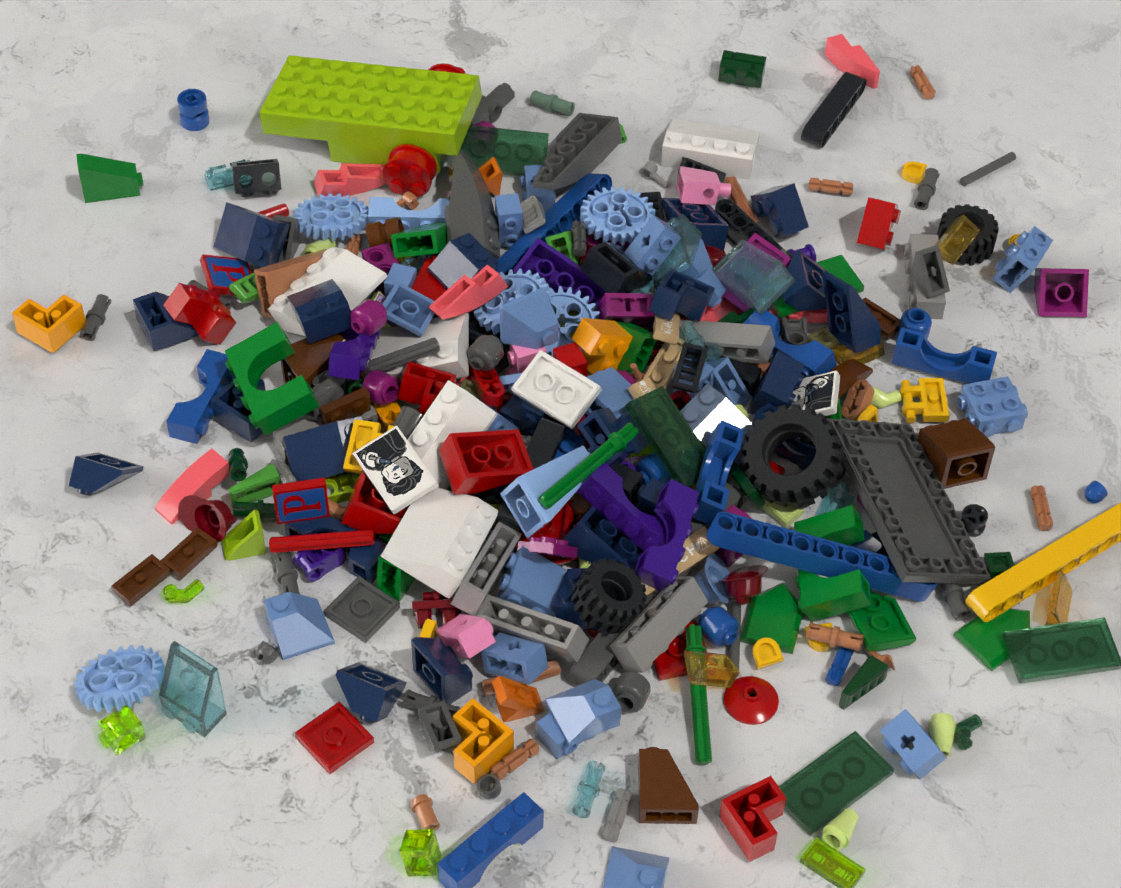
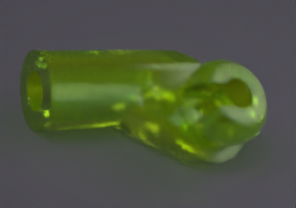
[163,579,205,603]

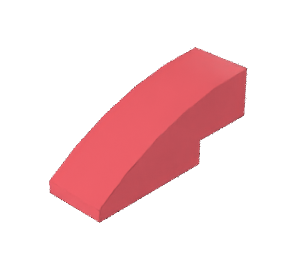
[825,34,880,89]
[313,163,386,197]
[429,265,508,320]
[155,448,231,525]

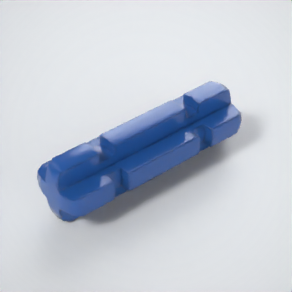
[825,647,855,686]

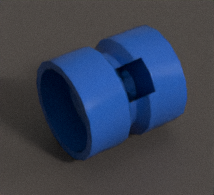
[177,89,209,131]

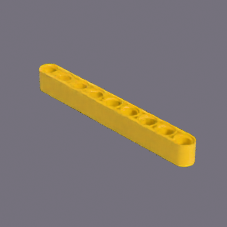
[965,502,1121,622]

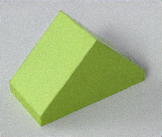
[222,509,266,561]

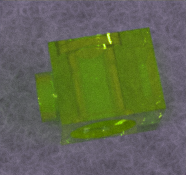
[98,705,146,756]
[399,829,442,877]

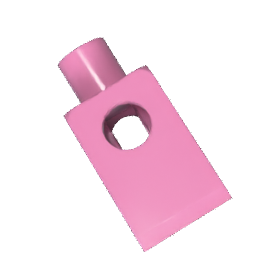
[676,166,731,205]

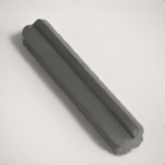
[368,338,440,371]

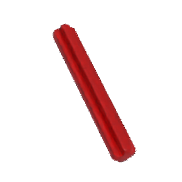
[269,529,375,553]

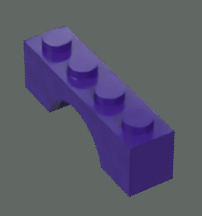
[328,328,382,380]
[577,462,666,552]
[634,479,699,591]

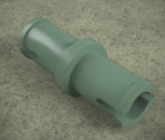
[530,90,575,116]

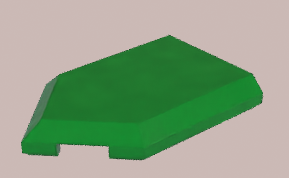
[740,582,803,654]
[848,589,917,652]
[953,608,1030,671]

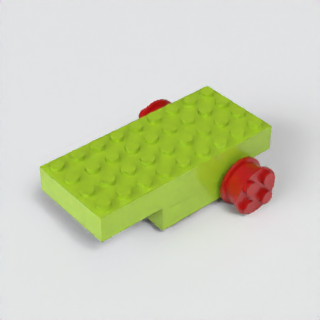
[259,55,482,197]

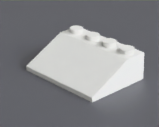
[661,118,760,180]
[268,247,388,336]
[365,312,469,390]
[381,488,499,599]

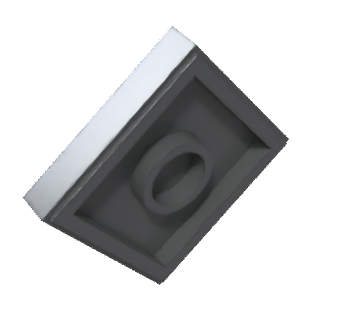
[324,576,400,643]

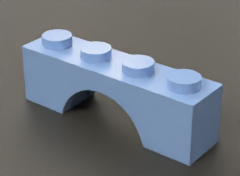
[368,197,450,230]

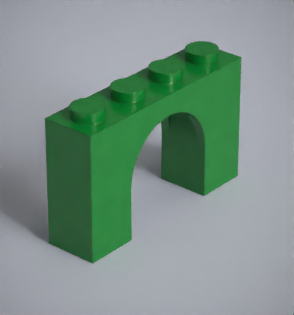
[225,322,320,435]
[794,505,872,622]

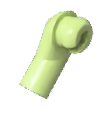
[871,387,902,408]

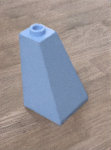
[500,446,593,539]

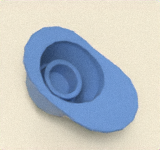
[693,553,729,605]

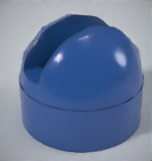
[1085,481,1108,503]

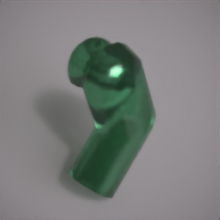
[953,714,982,750]

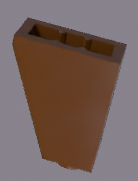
[638,747,699,824]

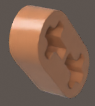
[841,379,875,421]

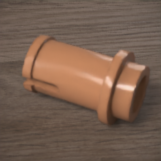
[411,794,440,834]

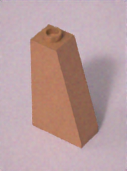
[254,249,327,319]

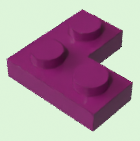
[517,537,578,558]

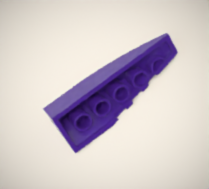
[512,238,654,329]

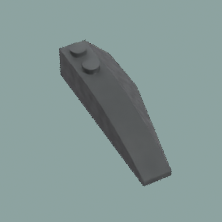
[532,113,622,190]
[445,150,500,260]

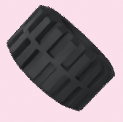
[937,204,999,265]
[571,558,647,634]

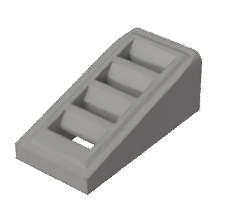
[520,195,546,234]

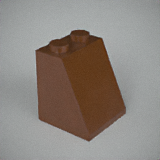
[281,333,346,388]
[918,418,995,489]

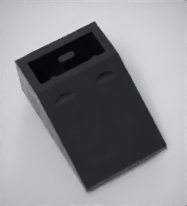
[580,241,658,293]

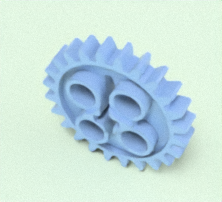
[580,186,655,246]
[294,193,368,241]
[474,269,552,335]
[545,286,600,357]
[74,645,166,713]

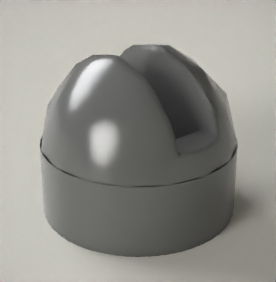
[256,641,280,664]
[477,774,501,799]

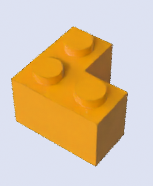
[12,294,86,353]
[572,318,633,374]
[453,698,514,785]

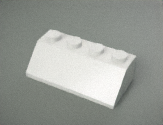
[407,380,498,490]

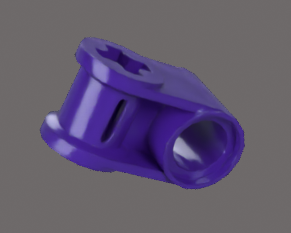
[293,547,346,582]

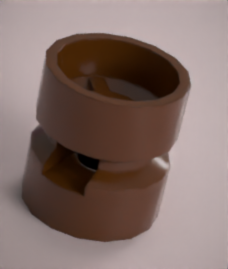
[366,217,405,249]

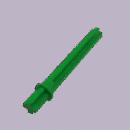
[539,422,639,509]
[684,624,712,765]

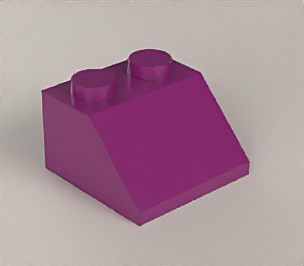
[1034,268,1089,317]

